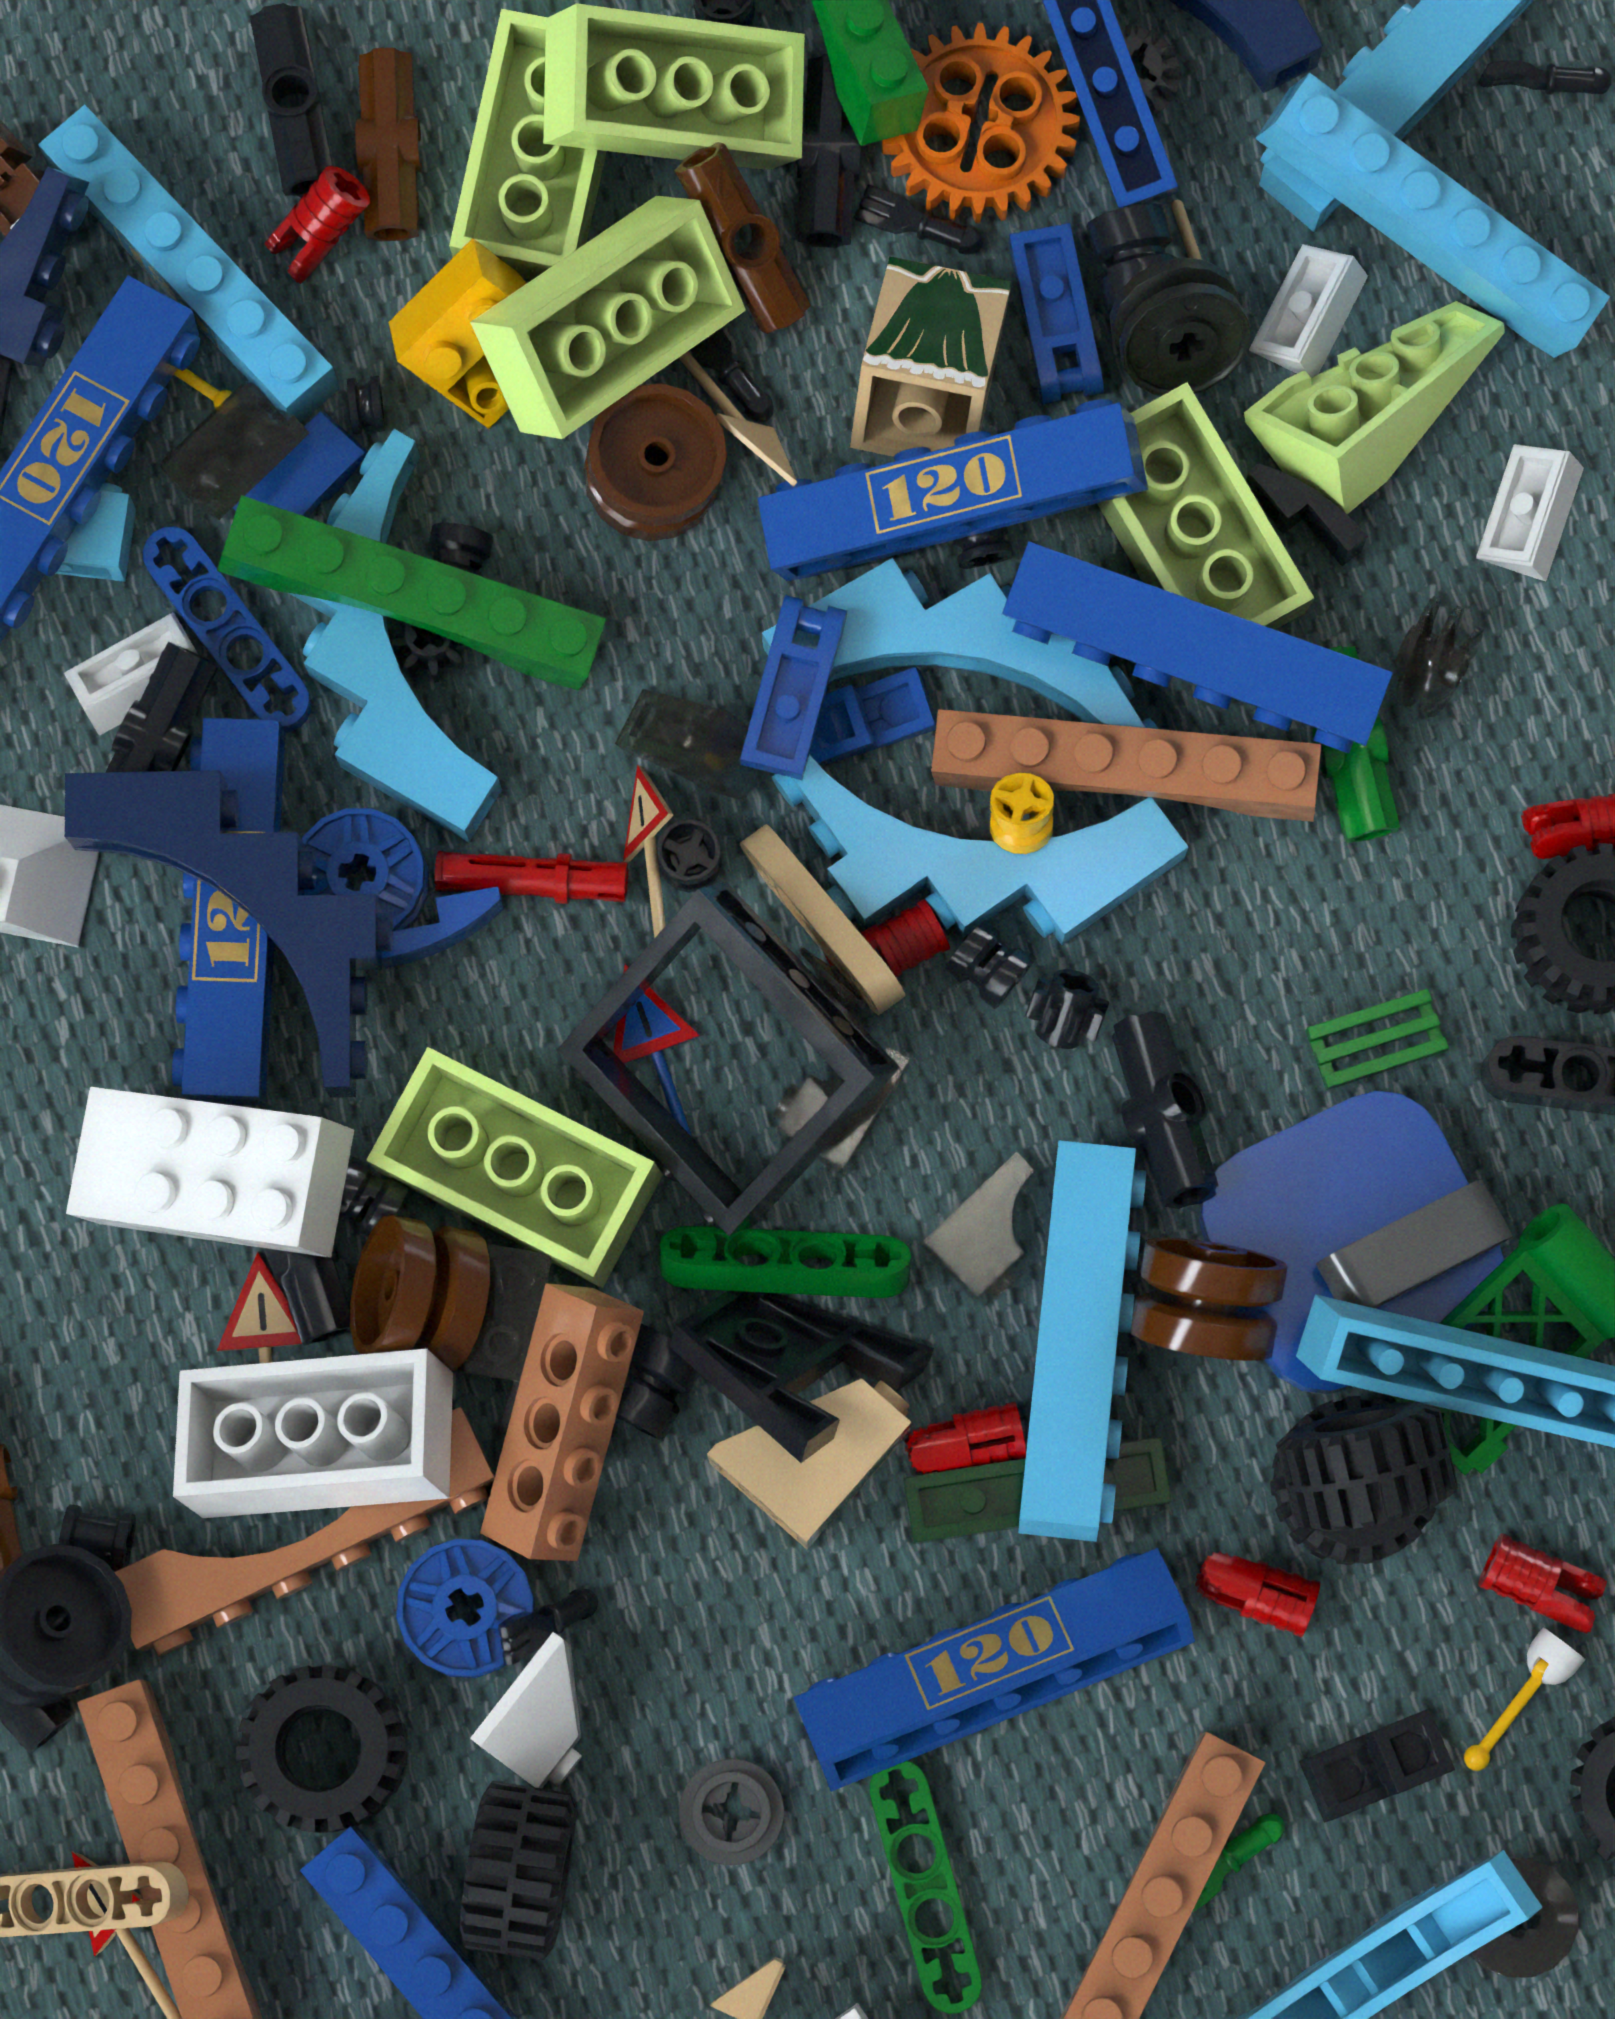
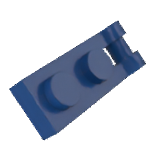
[1008,223,1104,405]
[740,595,848,780]

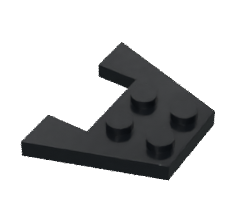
[670,1291,934,1463]

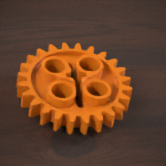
[881,23,1080,224]

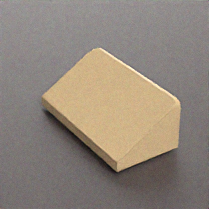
[710,1957,786,2019]

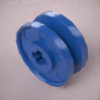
[302,808,429,931]
[396,1539,535,1678]

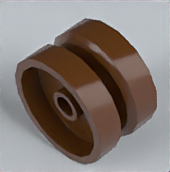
[583,383,727,541]
[350,1215,490,1371]
[1131,1238,1288,1361]

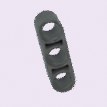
[1316,1179,1513,1308]

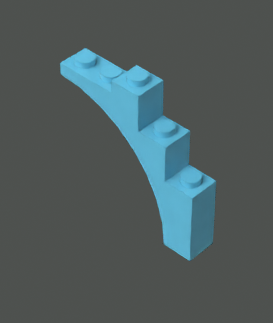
[289,429,502,843]
[762,558,1158,729]
[772,754,1189,945]
[1235,1850,1543,2019]

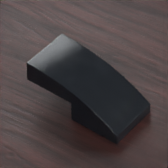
[1246,463,1368,566]
[1299,1708,1455,1823]

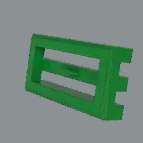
[1305,989,1449,1090]

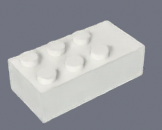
[66,1087,354,1258]
[173,1349,453,1518]

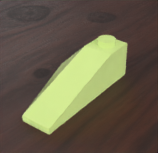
[1244,301,1505,514]

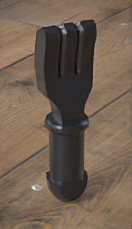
[1478,60,1612,95]
[853,184,984,255]
[690,328,774,422]
[498,1588,598,1666]

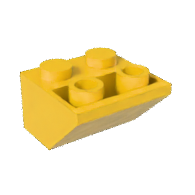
[388,238,527,429]

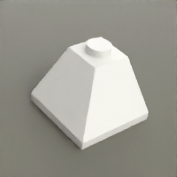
[0,805,100,947]
[470,1632,582,1788]

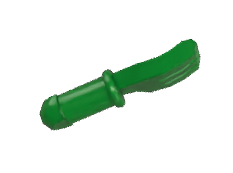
[1192,1813,1285,1913]

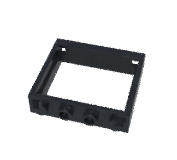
[557,881,900,1236]

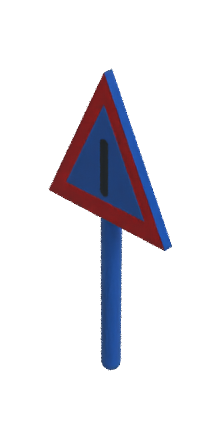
[613,964,701,1137]

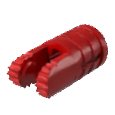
[264,166,370,284]
[1521,793,1615,860]
[823,899,951,1002]
[904,1401,1026,1474]
[1478,1533,1607,1634]
[1195,1551,1321,1638]

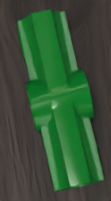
[1312,646,1400,843]

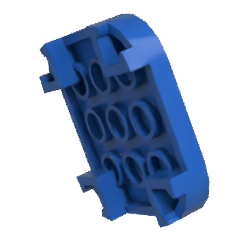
[1199,1091,1504,1395]

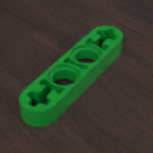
[659,1226,911,1298]
[869,1761,982,2014]

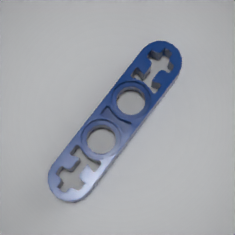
[143,526,312,732]

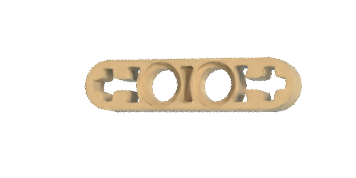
[740,824,905,1015]
[0,1861,189,1937]

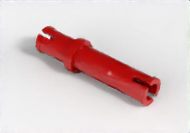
[434,851,629,904]

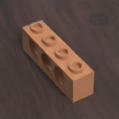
[480,1283,644,1561]

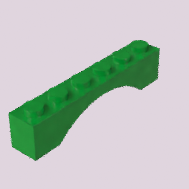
[811,0,929,146]
[217,495,606,690]

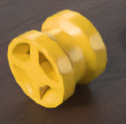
[990,773,1054,854]

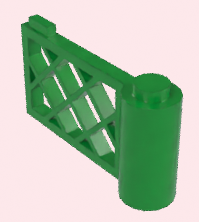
[1389,1203,1615,1475]

